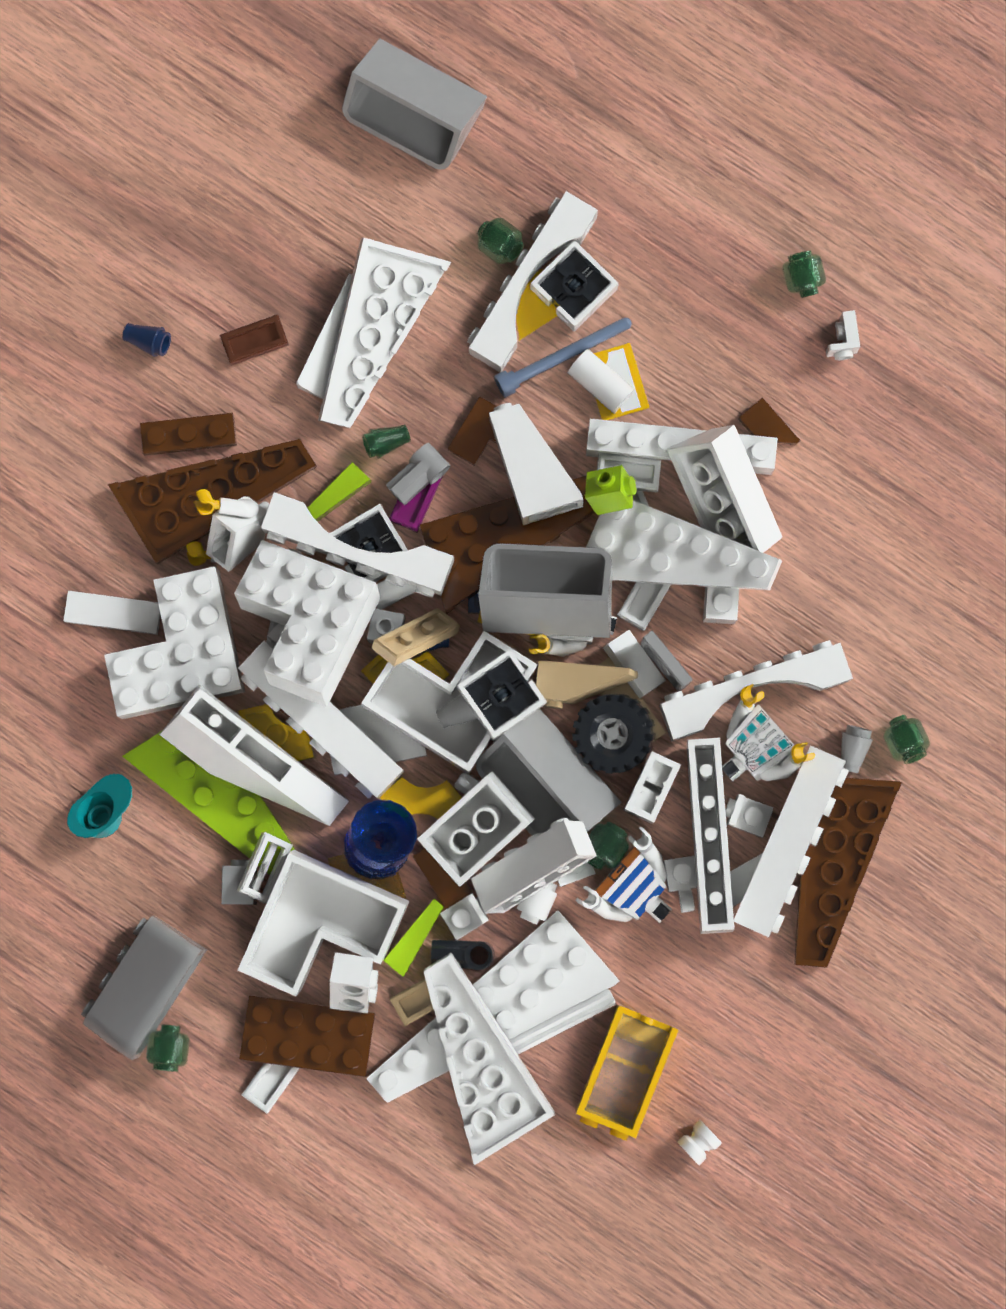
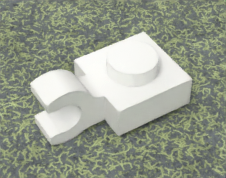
[664,856,697,913]

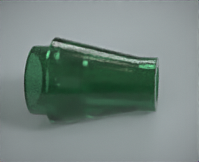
[362,424,411,459]

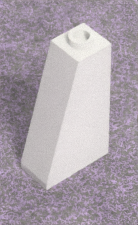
[489,403,583,525]

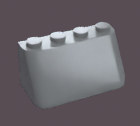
[342,38,487,169]
[478,544,612,638]
[476,708,621,836]
[81,916,208,1060]

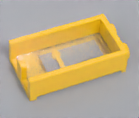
[575,1005,678,1141]

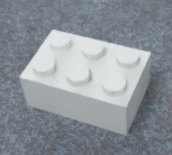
[417,771,535,887]

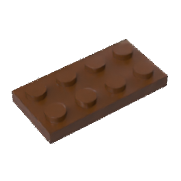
[239,996,375,1077]

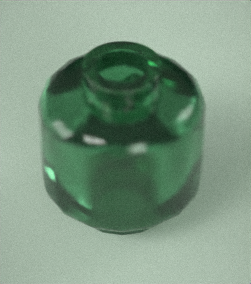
[477,217,524,264]
[783,250,826,298]
[883,715,931,764]
[587,821,629,871]
[146,1025,190,1072]

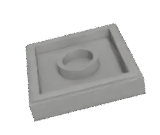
[640,631,693,691]

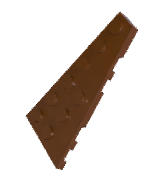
[108,439,317,565]
[420,475,595,614]
[794,778,902,968]

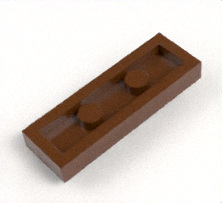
[140,413,237,456]

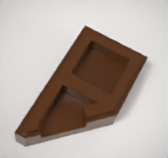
[738,397,800,445]

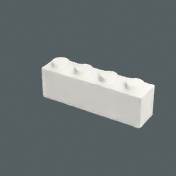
[471,818,596,913]

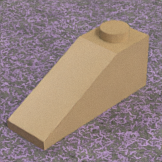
[536,660,638,709]

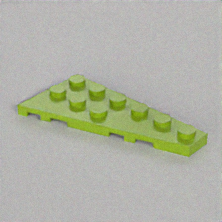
[122,730,296,874]

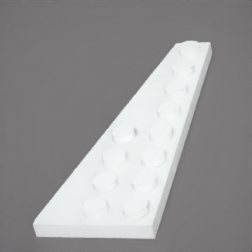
[366,910,619,1103]

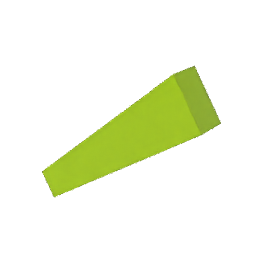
[307,462,371,522]
[383,899,444,977]

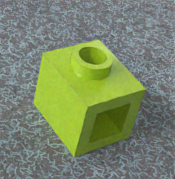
[585,465,637,515]

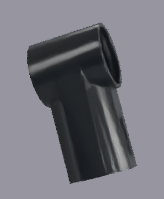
[431,940,495,970]

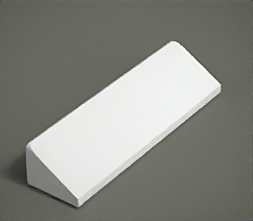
[296,274,352,399]

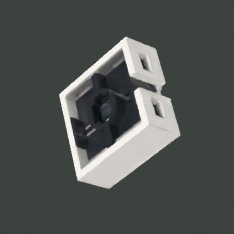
[530,240,619,332]
[330,504,408,582]
[457,649,547,740]

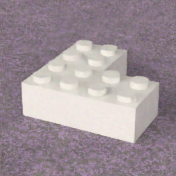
[234,540,381,707]
[104,566,245,719]
[361,631,537,774]
[238,850,410,996]

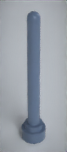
[494,317,632,398]

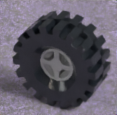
[572,694,656,774]

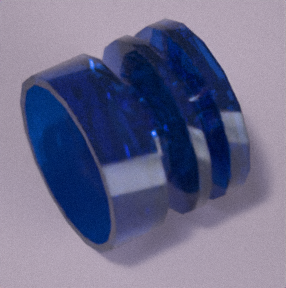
[344,800,417,879]

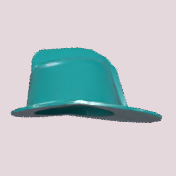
[67,774,132,838]

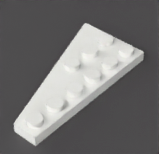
[318,238,451,428]
[586,500,782,590]
[424,953,555,1165]

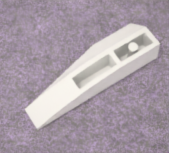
[160,684,349,826]

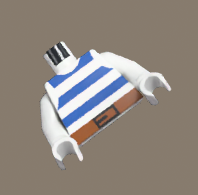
[576,827,672,923]

